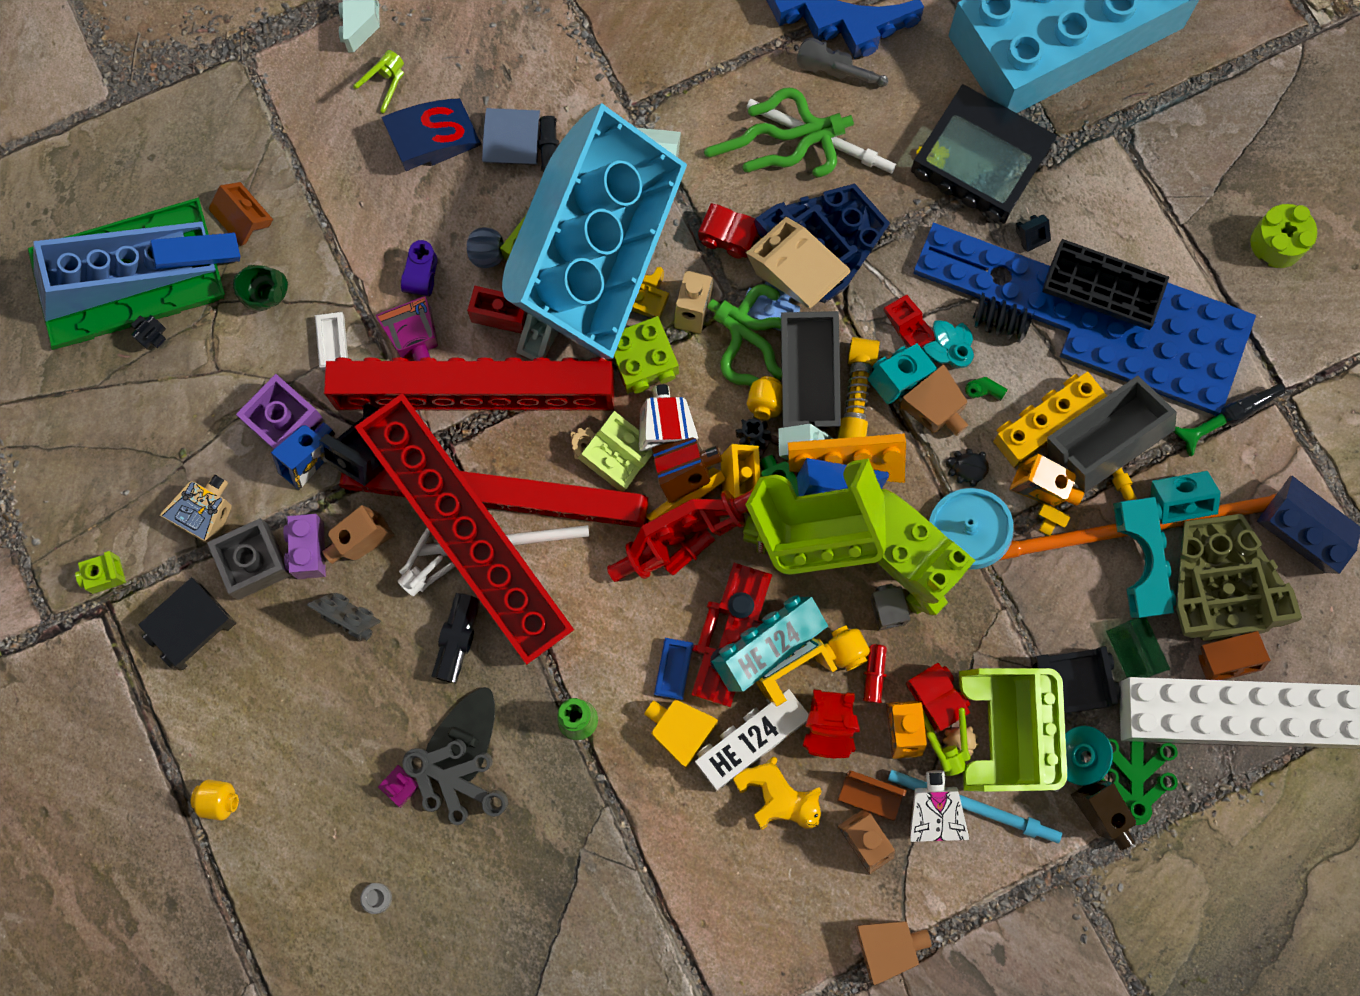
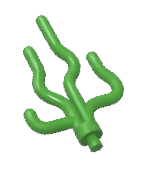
[704,87,854,178]
[707,284,782,386]

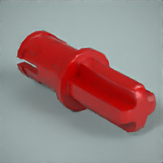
[663,529,715,576]
[863,644,887,703]

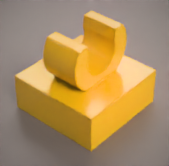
[1038,502,1070,536]

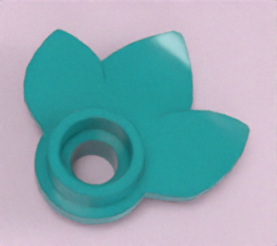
[922,320,974,368]

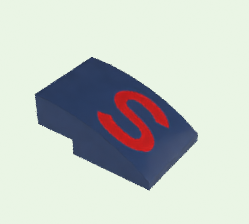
[382,98,481,171]

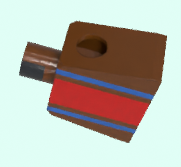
[652,437,722,503]

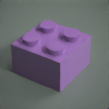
[236,374,323,450]

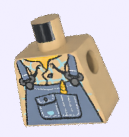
[160,474,232,543]

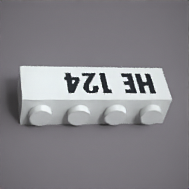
[695,689,809,792]

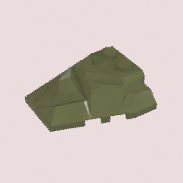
[1176,514,1302,641]

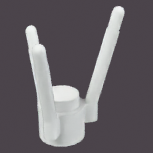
[398,528,455,596]

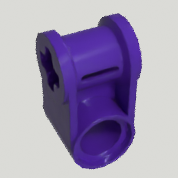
[401,240,438,297]

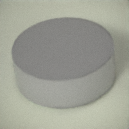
[360,883,392,914]

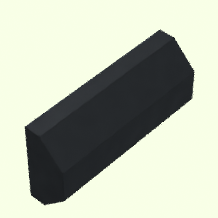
[1042,239,1169,330]

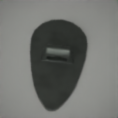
[426,687,495,783]

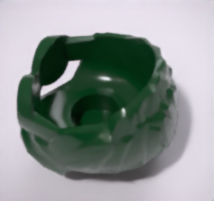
[233,265,288,312]

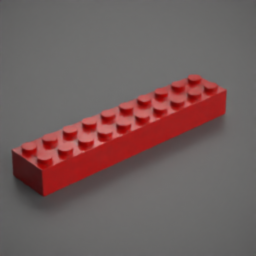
[324,357,615,411]
[355,393,575,665]

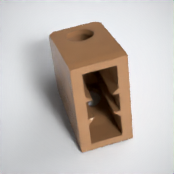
[899,365,969,436]
[322,505,395,564]
[855,921,932,985]

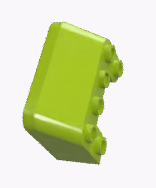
[745,458,886,574]
[959,668,1067,792]

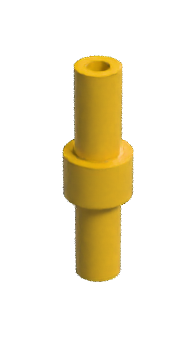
[1112,467,1137,501]

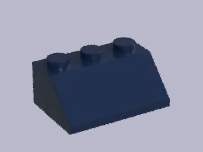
[1256,476,1360,574]

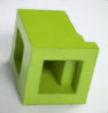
[75,551,126,594]

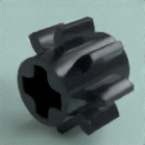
[131,315,166,349]
[736,416,772,450]

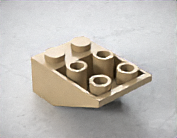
[746,217,850,309]

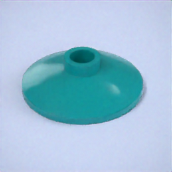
[1065,726,1113,786]

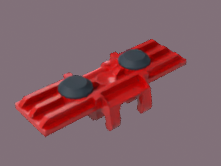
[691,562,773,708]

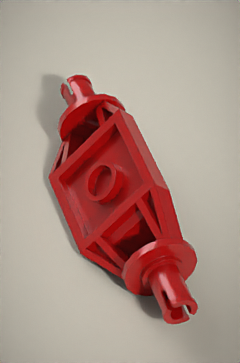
[607,488,754,582]

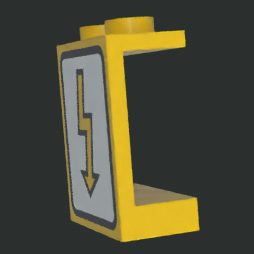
[756,638,837,707]

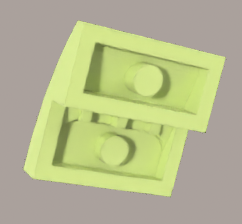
[578,411,653,492]

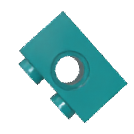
[867,343,938,405]
[1150,471,1221,524]

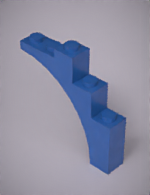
[766,0,924,59]

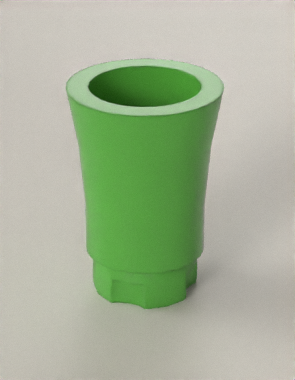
[557,698,598,740]

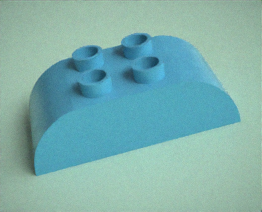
[502,103,687,359]

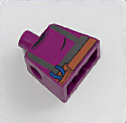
[376,296,438,361]

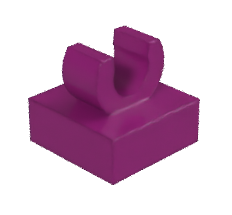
[378,765,419,808]

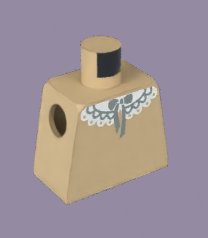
[674,271,714,334]

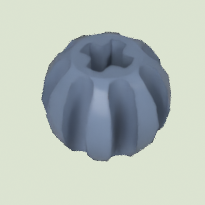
[467,227,504,268]

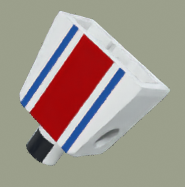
[639,384,698,451]

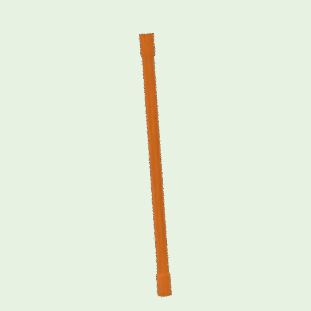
[998,493,1277,561]

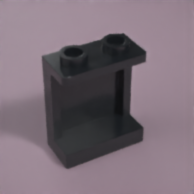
[319,403,385,486]
[138,577,236,670]
[1031,646,1120,714]

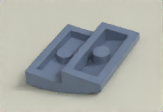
[482,108,540,165]

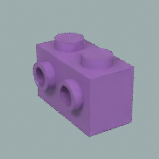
[283,514,326,579]

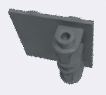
[307,593,381,641]

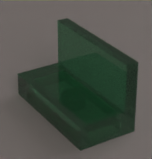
[1106,617,1170,678]

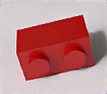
[467,285,528,334]

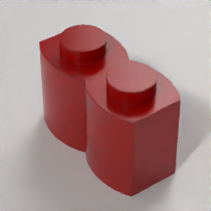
[698,203,759,259]
[906,663,970,733]

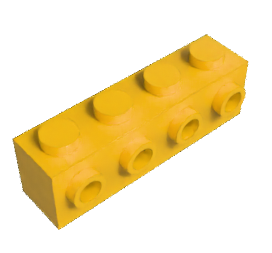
[993,371,1107,468]

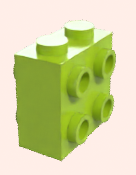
[613,316,679,394]

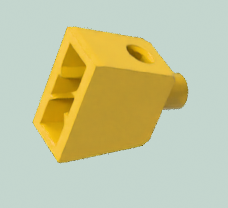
[644,699,718,769]

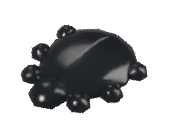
[945,448,989,487]

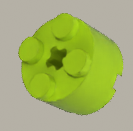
[1250,204,1317,268]

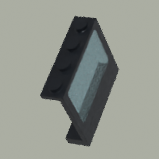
[911,84,1058,224]

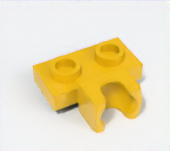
[631,267,669,319]

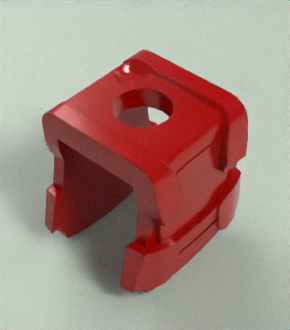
[803,689,860,759]

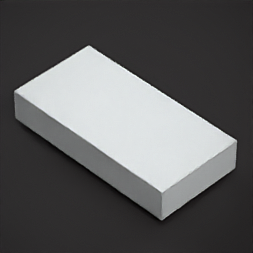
[315,312,348,370]

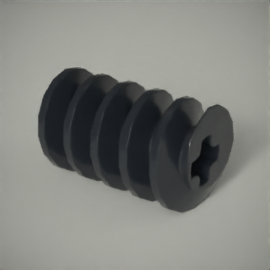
[973,292,1035,344]

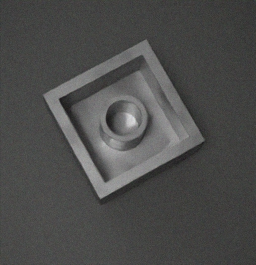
[207,518,291,600]

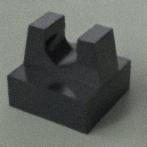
[1015,214,1051,252]

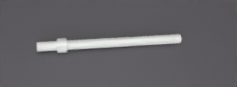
[747,99,896,174]
[418,525,589,556]

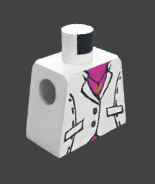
[910,770,969,842]

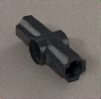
[431,593,481,684]

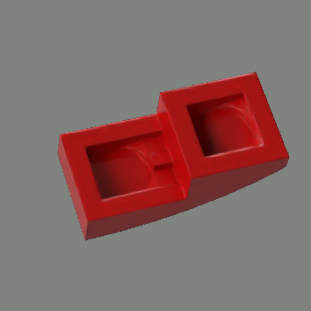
[884,294,936,351]

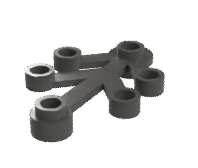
[402,739,508,825]

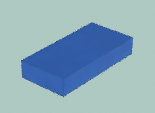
[654,638,693,701]

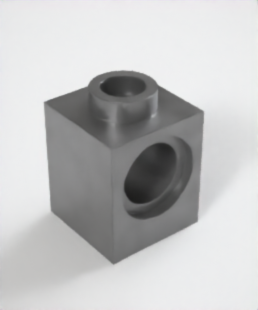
[870,584,911,631]

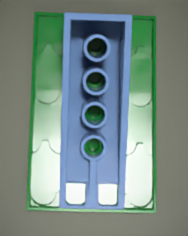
[28,197,225,350]

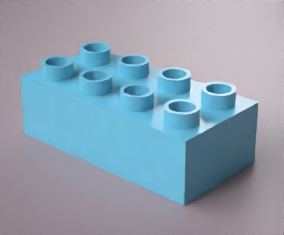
[948,0,1199,113]

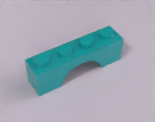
[1113,497,1176,618]

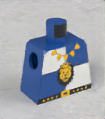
[271,423,335,490]

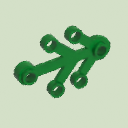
[1101,738,1178,825]

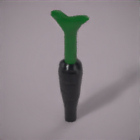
[1173,383,1285,457]

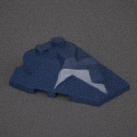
[754,183,890,303]

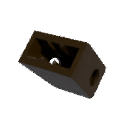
[1071,780,1136,850]

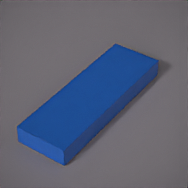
[150,233,240,269]

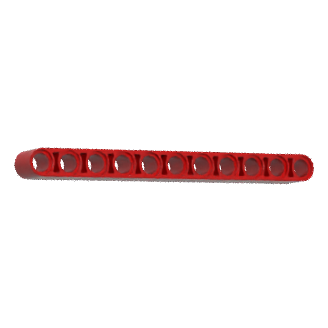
[339,469,649,527]

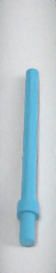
[888,769,1062,844]

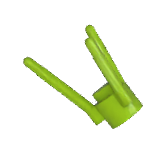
[353,50,404,113]
[923,707,971,776]

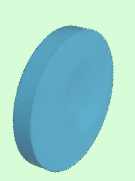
[929,488,1014,569]

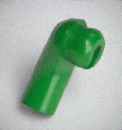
[965,377,1008,401]

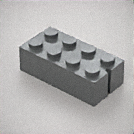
[781,311,841,428]
[1047,375,1177,493]

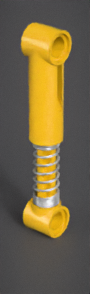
[838,337,880,438]

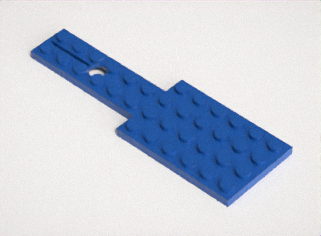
[913,222,1256,416]

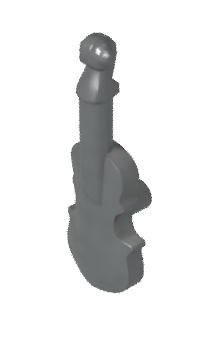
[797,38,888,88]

